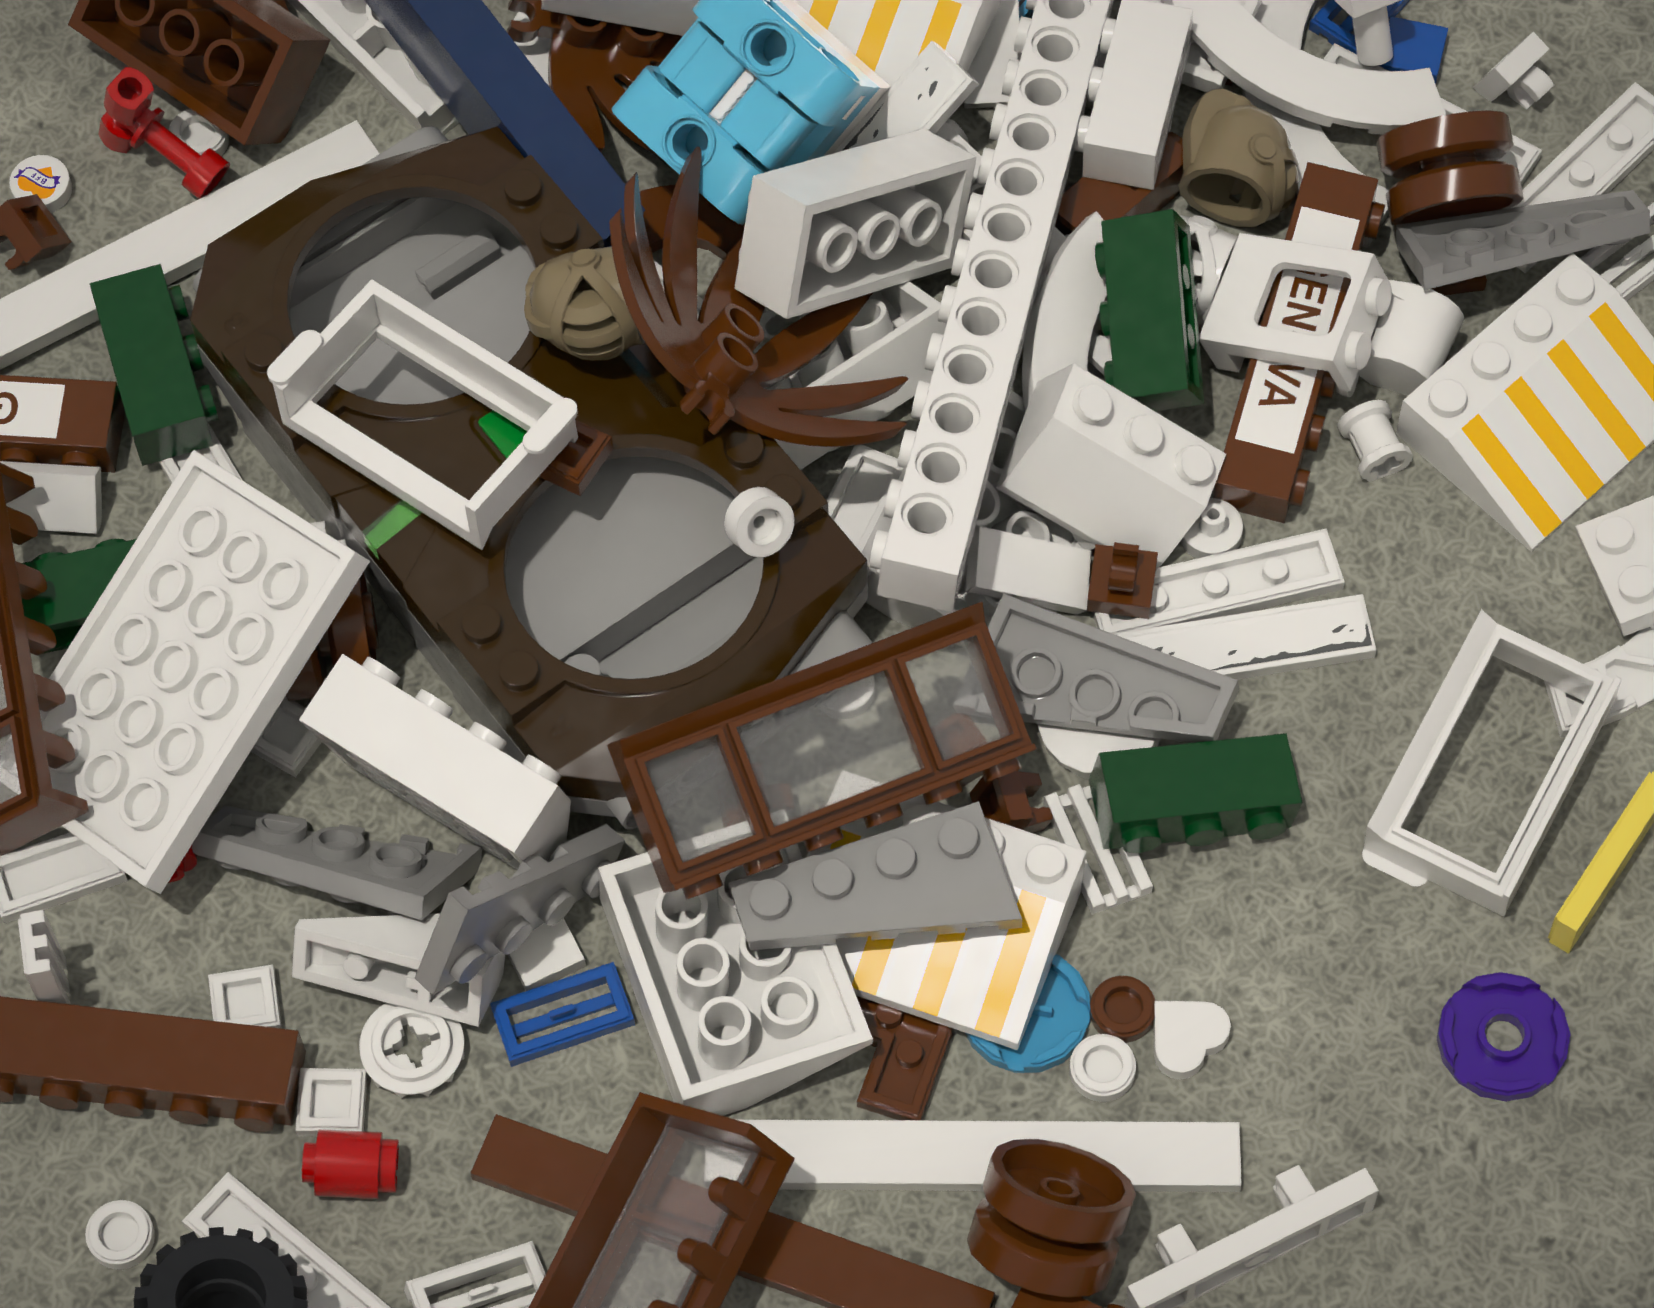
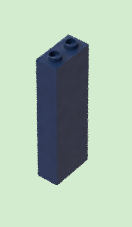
[364,0,646,247]

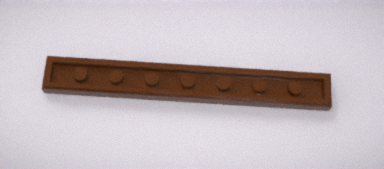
[470,1114,995,1308]

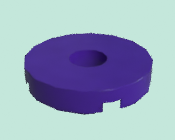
[1437,972,1571,1102]

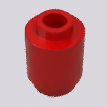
[302,1129,399,1199]

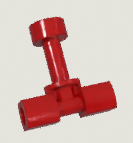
[98,67,230,199]

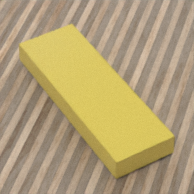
[1548,771,1654,954]

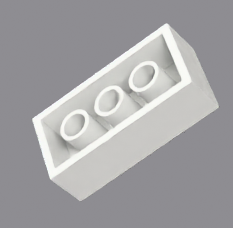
[734,128,977,319]

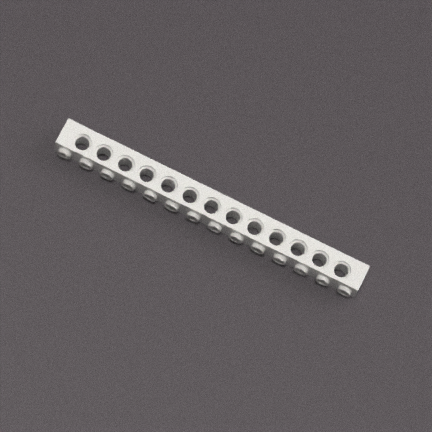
[869,0,1114,613]

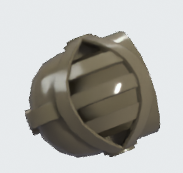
[1178,89,1299,227]
[524,247,645,361]

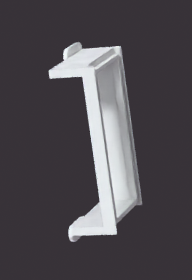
[267,279,578,550]
[1362,609,1622,917]

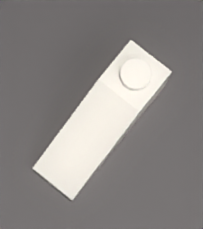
[292,913,505,1027]

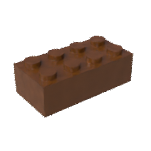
[68,0,331,146]

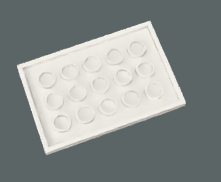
[0,450,370,894]

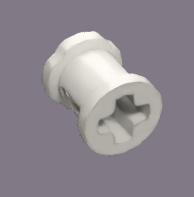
[1337,400,1413,482]

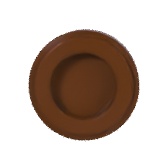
[1090,976,1155,1043]

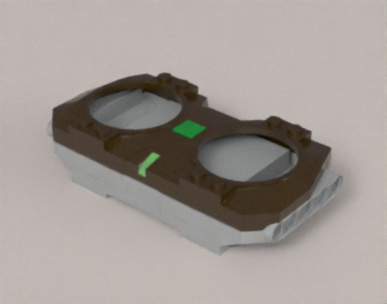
[190,126,873,829]

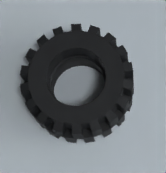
[133,1227,308,1308]

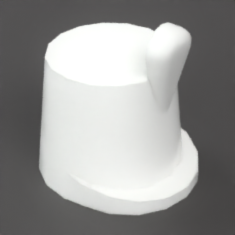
[1336,280,1464,397]

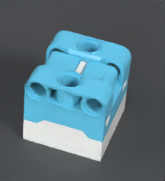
[611,0,891,225]

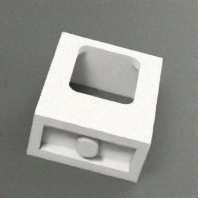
[1199,233,1392,391]

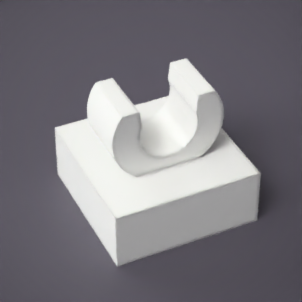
[1473,32,1554,110]

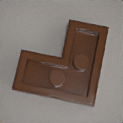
[856,996,954,1120]

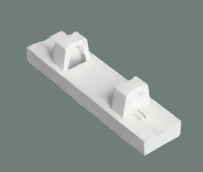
[1125,1165,1379,1308]

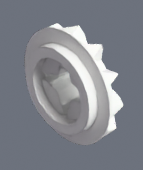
[359,1003,464,1099]

